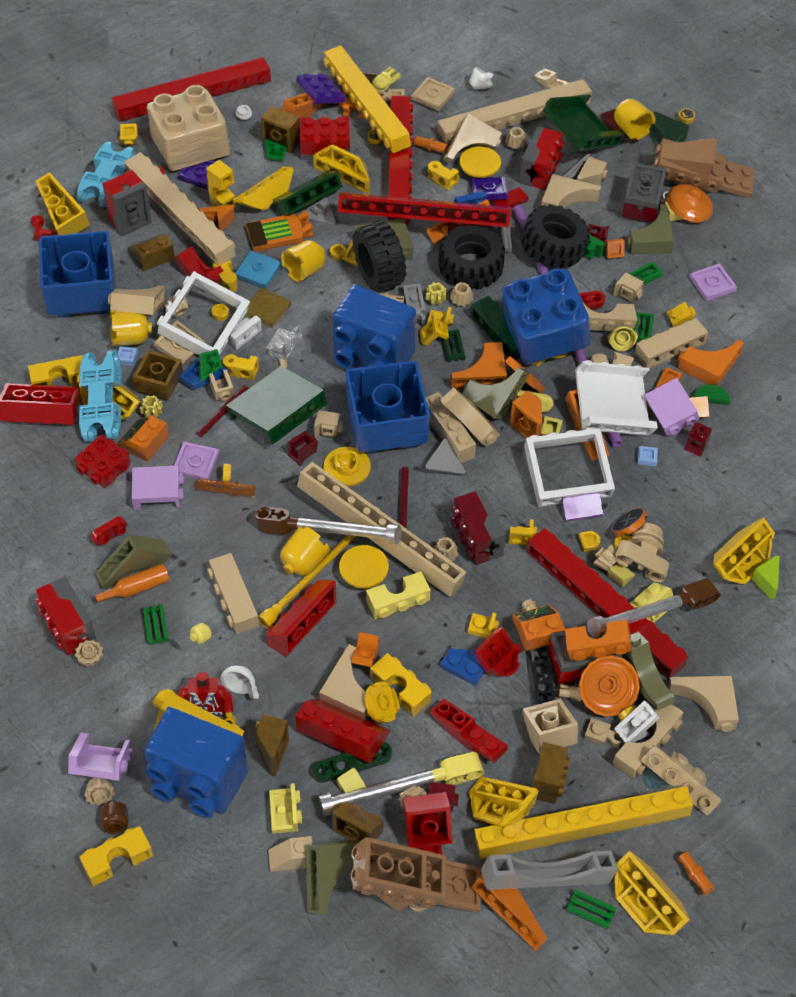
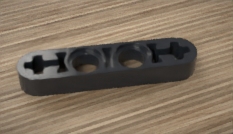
[530,645,555,705]

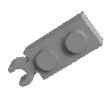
[403,284,426,324]

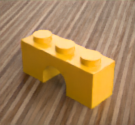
[206,160,236,208]
[28,355,83,386]
[370,653,432,717]
[79,826,153,887]

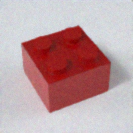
[403,792,453,848]

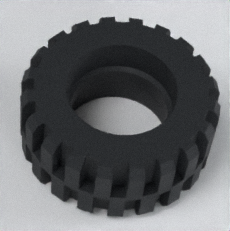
[521,204,590,269]
[353,221,407,292]
[438,224,505,290]

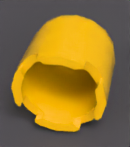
[614,99,655,140]
[281,240,325,282]
[110,310,152,346]
[280,526,330,576]

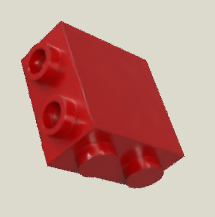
[75,435,131,489]

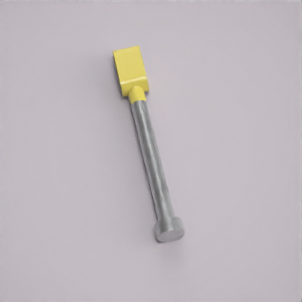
[318,752,484,816]

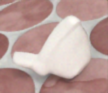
[469,67,494,90]
[220,666,259,699]

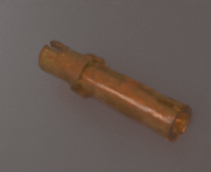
[197,478,256,497]

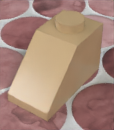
[577,157,608,185]
[269,836,312,872]

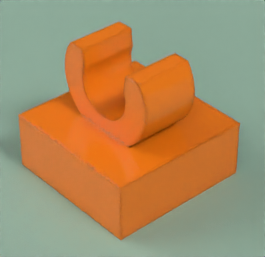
[606,238,624,259]

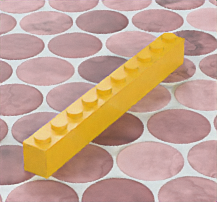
[323,45,411,153]
[475,786,693,860]

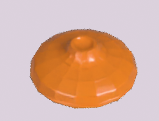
[667,184,713,223]
[579,655,640,717]

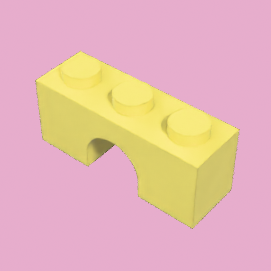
[366,571,431,619]

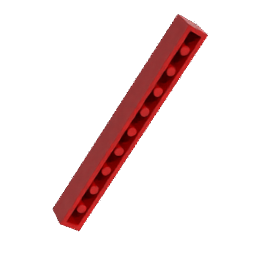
[112,57,271,122]
[388,95,413,224]
[338,192,512,227]
[527,528,688,680]

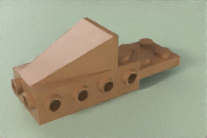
[653,138,755,198]
[351,837,481,913]

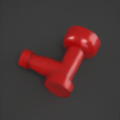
[30,215,56,241]

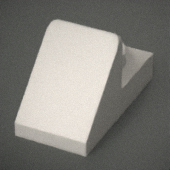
[614,701,660,743]

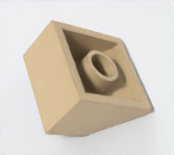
[522,698,578,754]

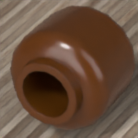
[100,801,129,834]

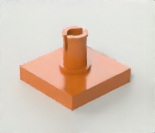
[505,356,546,394]

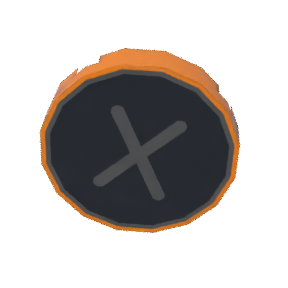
[611,508,648,537]

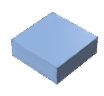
[118,346,138,366]
[637,446,658,467]

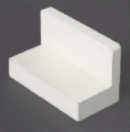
[227,315,262,350]

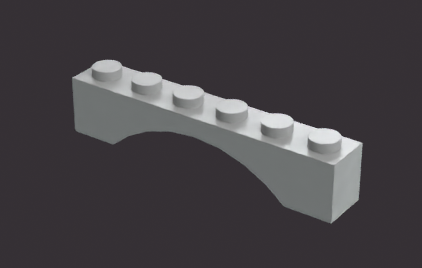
[481,851,618,890]

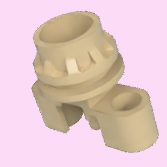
[615,523,670,582]

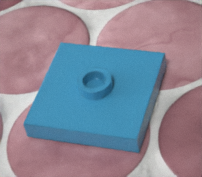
[235,251,282,289]

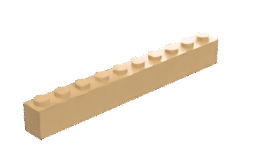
[437,79,592,145]
[124,152,236,266]
[297,462,466,597]

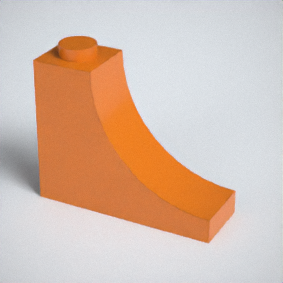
[678,340,744,386]
[451,342,507,390]

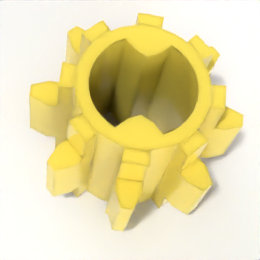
[425,282,446,305]
[140,395,163,417]

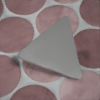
[305,197,335,225]
[425,438,465,475]

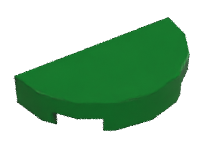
[694,385,730,405]

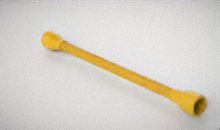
[258,506,380,629]

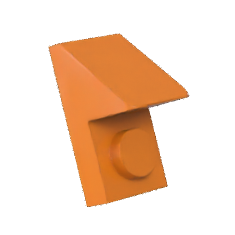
[199,205,235,231]
[352,632,380,667]

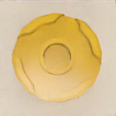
[365,681,400,724]

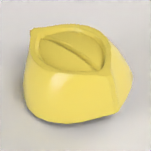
[607,326,638,351]

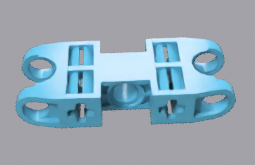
[77,142,135,208]
[79,350,122,442]

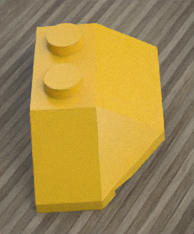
[313,144,370,194]
[233,166,293,211]
[77,373,140,420]
[713,517,775,585]
[469,776,539,827]
[615,851,690,935]

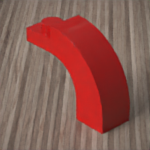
[173,247,223,283]

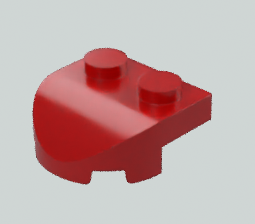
[473,627,521,676]

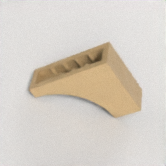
[443,114,502,163]
[541,174,601,208]
[108,285,165,315]
[440,387,500,447]
[320,644,371,719]
[667,676,739,732]

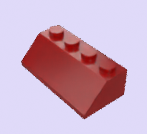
[0,383,80,425]
[266,580,336,658]
[295,699,390,763]

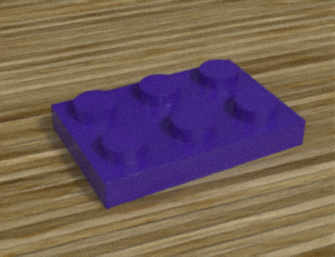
[296,73,346,104]

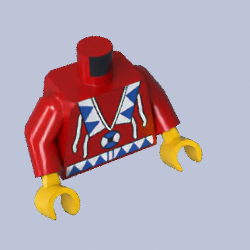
[176,672,237,725]

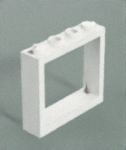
[157,271,250,356]
[524,428,615,507]

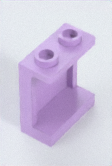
[644,378,699,436]
[132,466,184,510]
[68,733,133,781]

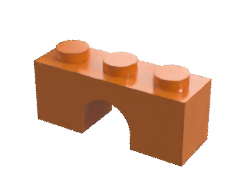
[565,619,633,661]

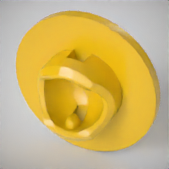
[460,146,501,178]
[324,447,371,487]
[339,545,389,589]

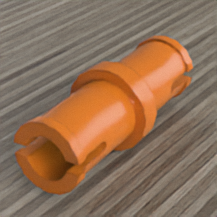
[414,136,448,154]
[677,851,715,895]

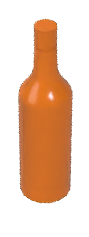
[94,563,170,603]

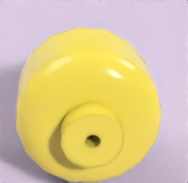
[190,623,211,644]

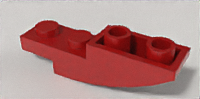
[430,698,508,763]

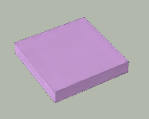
[689,263,737,301]
[174,441,220,482]

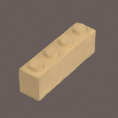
[634,318,708,368]
[426,392,476,463]
[207,553,259,634]

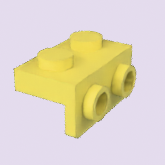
[630,582,674,623]
[269,783,302,834]

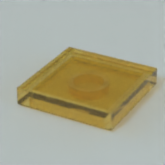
[245,288,291,328]

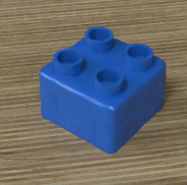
[39,231,116,317]
[502,269,590,365]
[333,284,416,369]
[345,361,430,453]
[144,706,248,818]

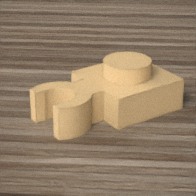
[377,89,404,105]
[584,718,621,748]

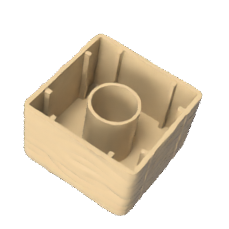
[147,85,230,171]

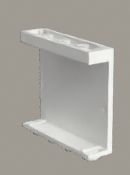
[575,360,657,436]

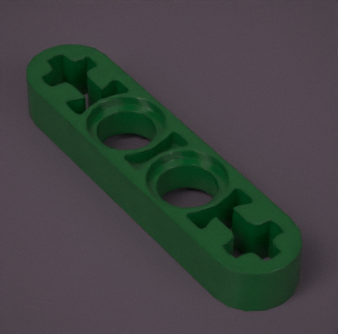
[313,742,392,783]

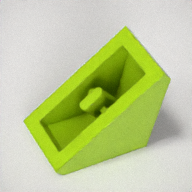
[752,556,780,599]

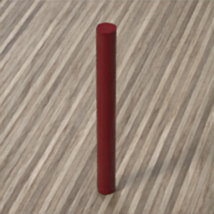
[197,385,249,437]
[399,467,409,529]

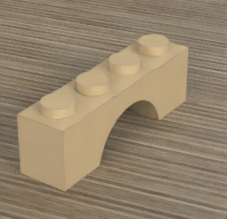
[583,303,637,331]
[612,704,683,780]

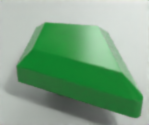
[265,139,287,161]
[199,349,222,381]

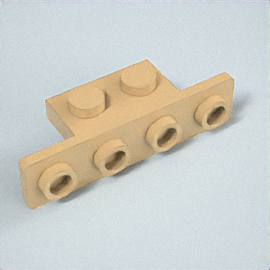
[641,745,721,815]

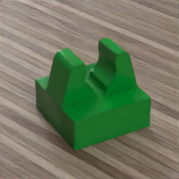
[585,235,605,259]

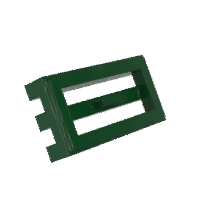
[442,329,465,362]

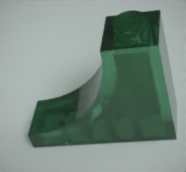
[649,111,689,144]

